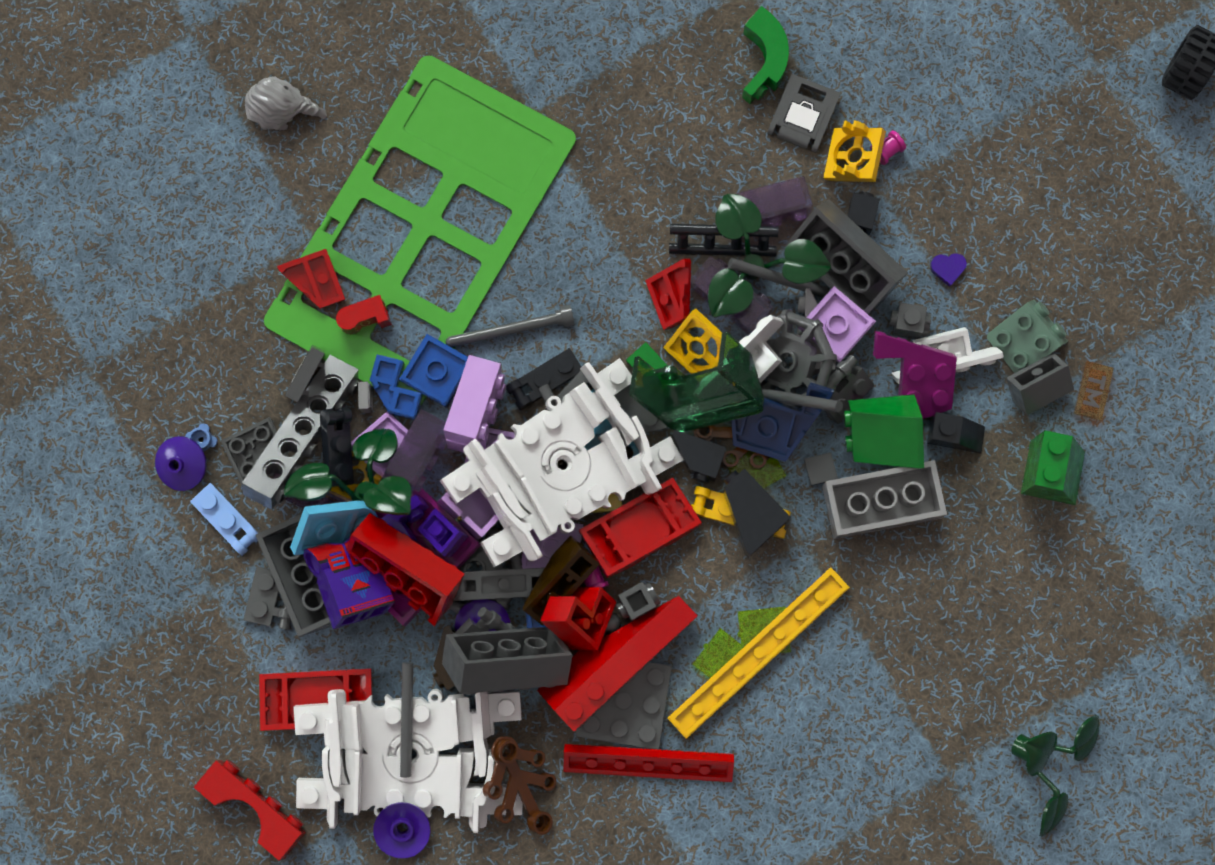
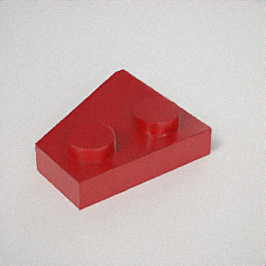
[645,259,691,330]

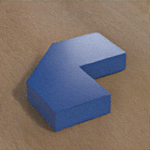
[370,354,423,421]

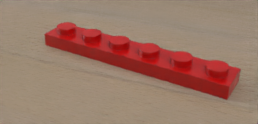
[563,744,734,782]

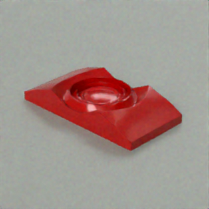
[579,478,702,578]
[259,668,373,731]

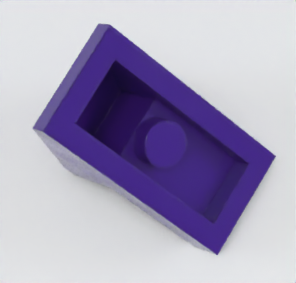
[381,495,429,541]
[417,508,468,557]

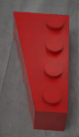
[346,513,465,627]

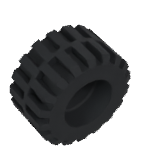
[1162,25,1215,100]

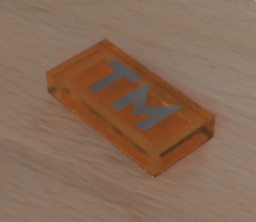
[1073,361,1114,421]

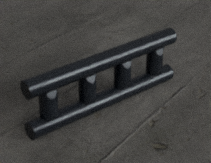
[669,224,779,257]

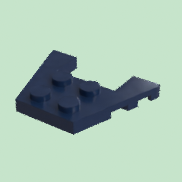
[728,359,835,462]

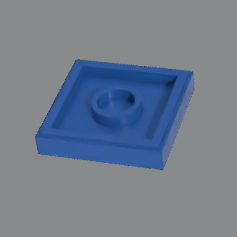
[399,334,468,408]

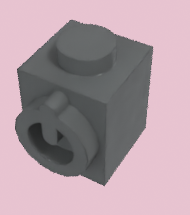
[889,302,931,339]
[616,582,661,622]

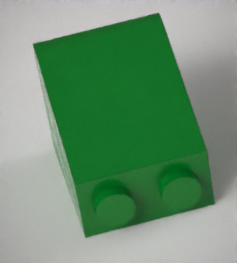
[844,395,924,469]
[1021,430,1085,505]

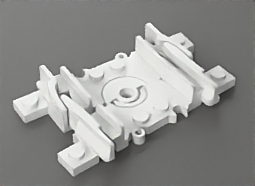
[440,358,683,567]
[293,689,523,833]

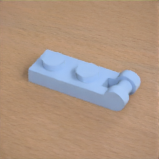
[190,483,258,556]

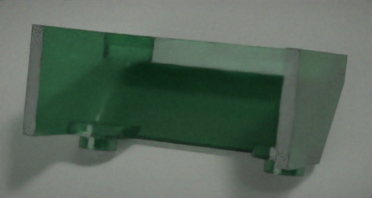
[629,331,764,432]

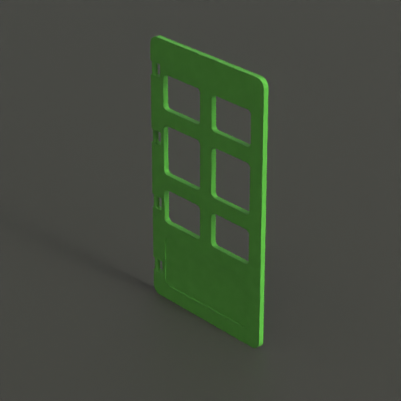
[264,56,576,406]

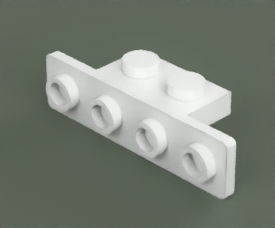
[695,315,784,398]
[892,327,1004,384]

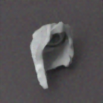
[245,76,327,131]

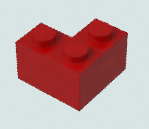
[540,587,616,651]

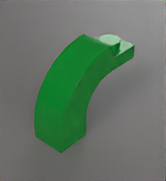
[742,6,789,104]

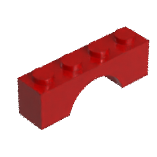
[194,760,306,861]

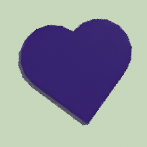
[930,253,967,287]

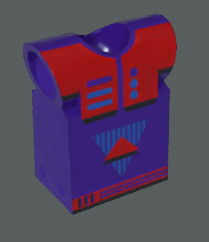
[303,537,395,629]

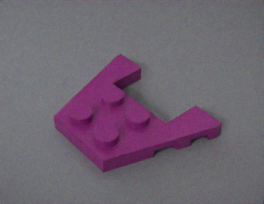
[873,331,957,419]

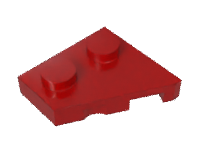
[277,249,345,309]

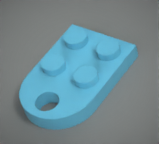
[290,501,378,555]

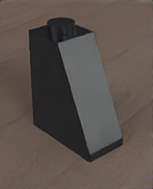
[723,469,791,558]

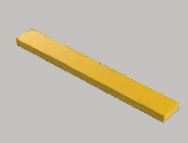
[667,567,850,739]

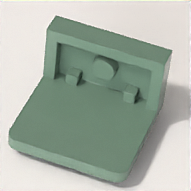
[987,299,1068,373]

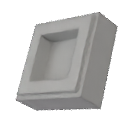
[358,382,373,413]

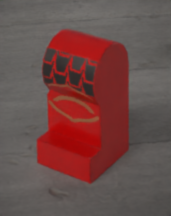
[336,295,392,335]

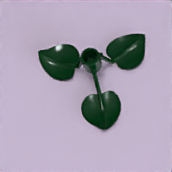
[708,194,831,318]
[284,428,412,515]
[1011,715,1099,837]

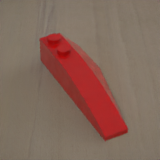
[537,596,698,732]

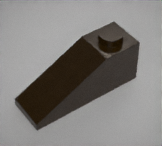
[522,535,600,626]

